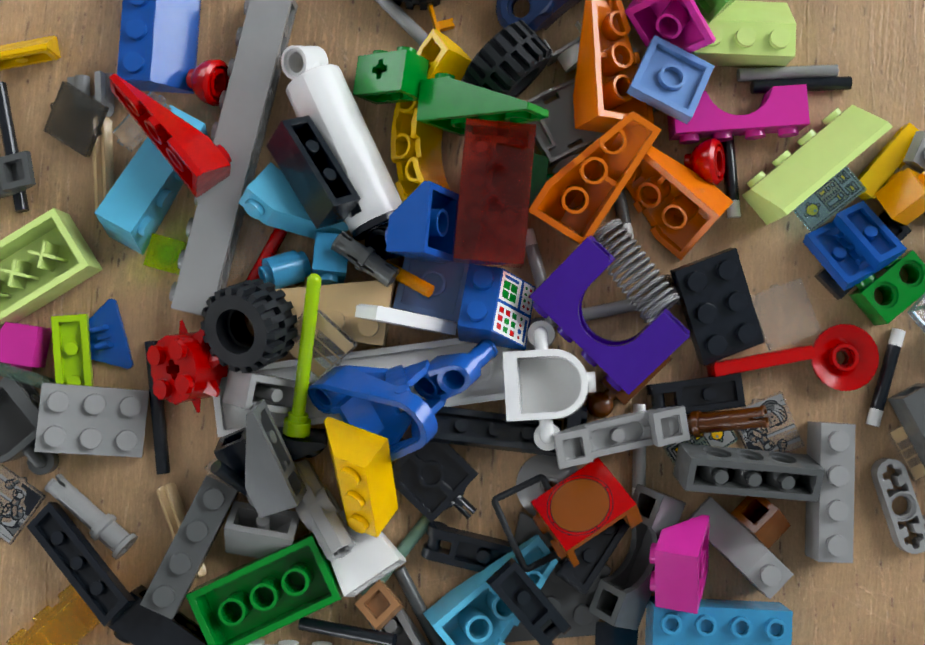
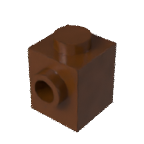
[731,496,791,549]

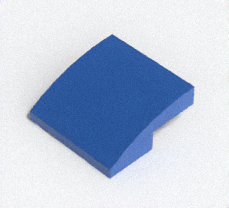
[803,200,907,291]

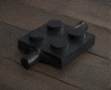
[392,437,479,523]

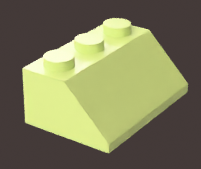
[691,0,796,68]

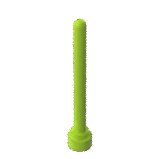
[282,273,321,438]

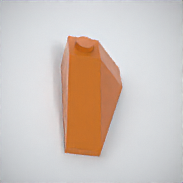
[573,0,654,133]

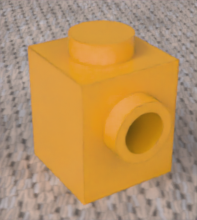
[874,168,925,226]

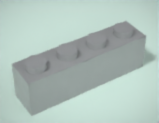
[805,421,856,563]

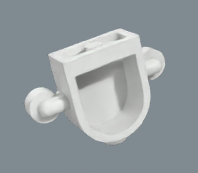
[502,320,597,451]

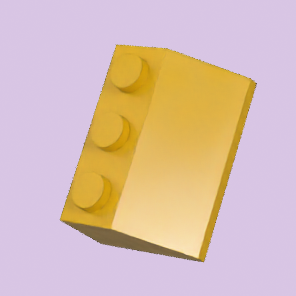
[324,416,398,538]

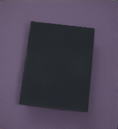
[595,622,638,645]

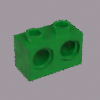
[849,250,925,326]

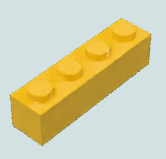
[856,122,919,201]

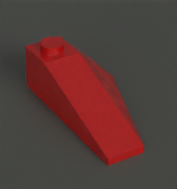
[109,73,232,198]

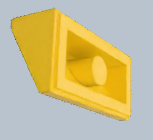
[0,35,61,71]

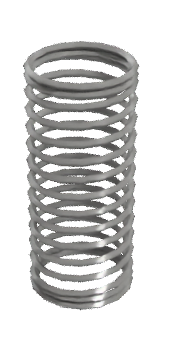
[593,218,680,323]

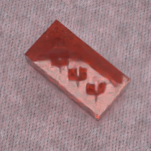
[453,118,536,268]

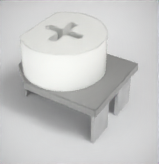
[543,21,582,73]

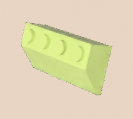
[742,105,893,225]

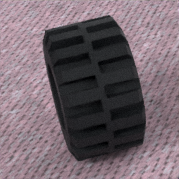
[463,20,552,98]
[201,279,298,373]

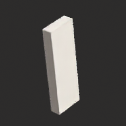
[355,304,457,335]

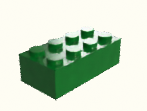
[186,532,343,645]

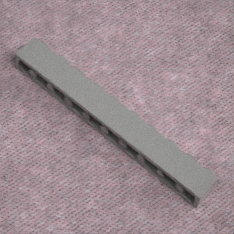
[169,0,298,316]

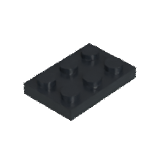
[670,248,765,366]

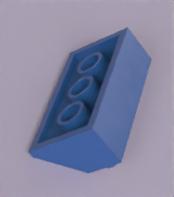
[117,0,201,94]

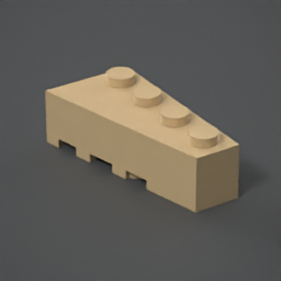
[248,280,396,347]

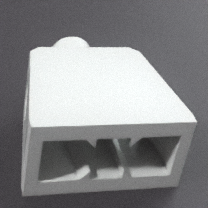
[331,510,407,597]

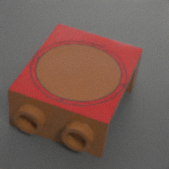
[531,457,643,567]

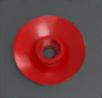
[811,324,879,391]

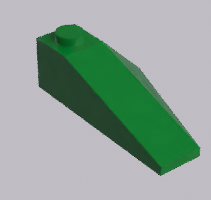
[417,73,549,136]

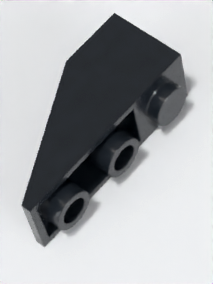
[214,427,328,478]

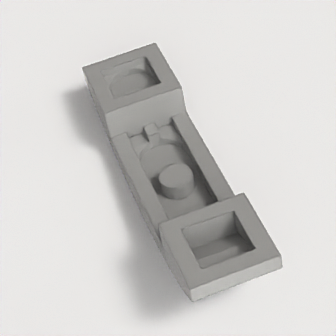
[552,406,690,469]

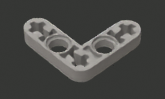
[871,458,925,554]

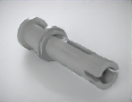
[44,474,138,560]

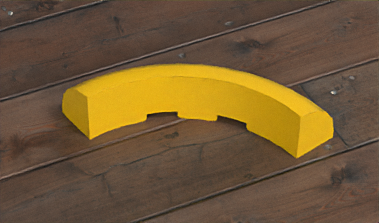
[391,28,472,203]

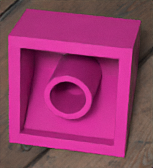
[649,515,710,614]

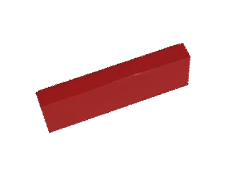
[706,345,816,377]

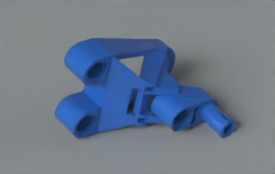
[308,339,498,462]

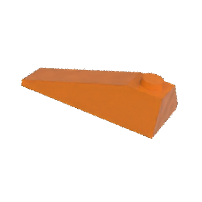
[528,111,662,244]
[625,146,734,261]

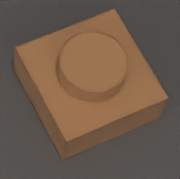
[355,579,404,631]

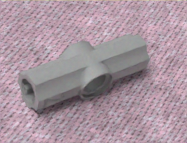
[294,459,356,561]

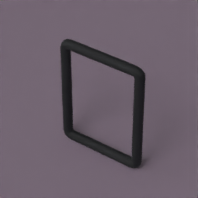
[491,474,558,572]

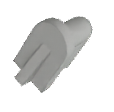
[67,71,115,117]

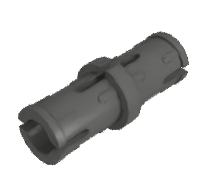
[331,231,400,287]

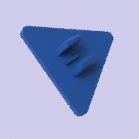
[89,299,134,369]

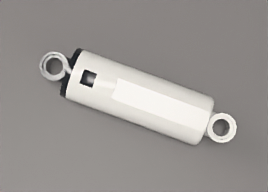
[281,45,402,261]

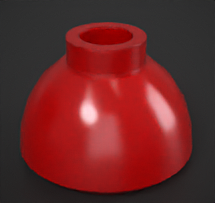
[186,59,230,106]
[684,138,725,185]

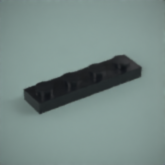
[430,406,562,457]
[27,502,135,627]

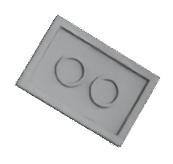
[34,382,149,458]

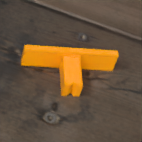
[429,5,455,32]

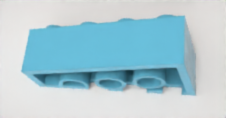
[94,105,209,255]

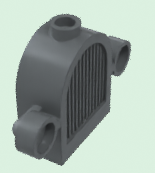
[0,373,59,475]

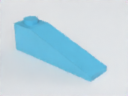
[423,534,558,645]

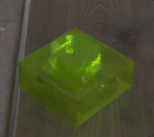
[143,233,187,275]

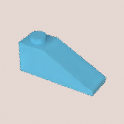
[239,162,349,239]

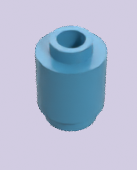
[258,250,311,289]

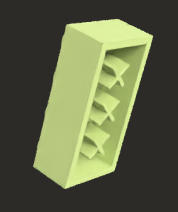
[0,208,103,329]

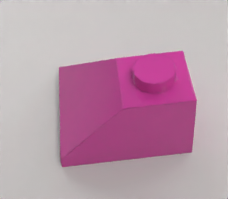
[625,0,716,53]

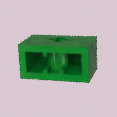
[353,46,430,105]

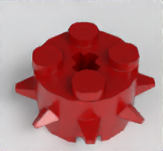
[146,320,228,413]

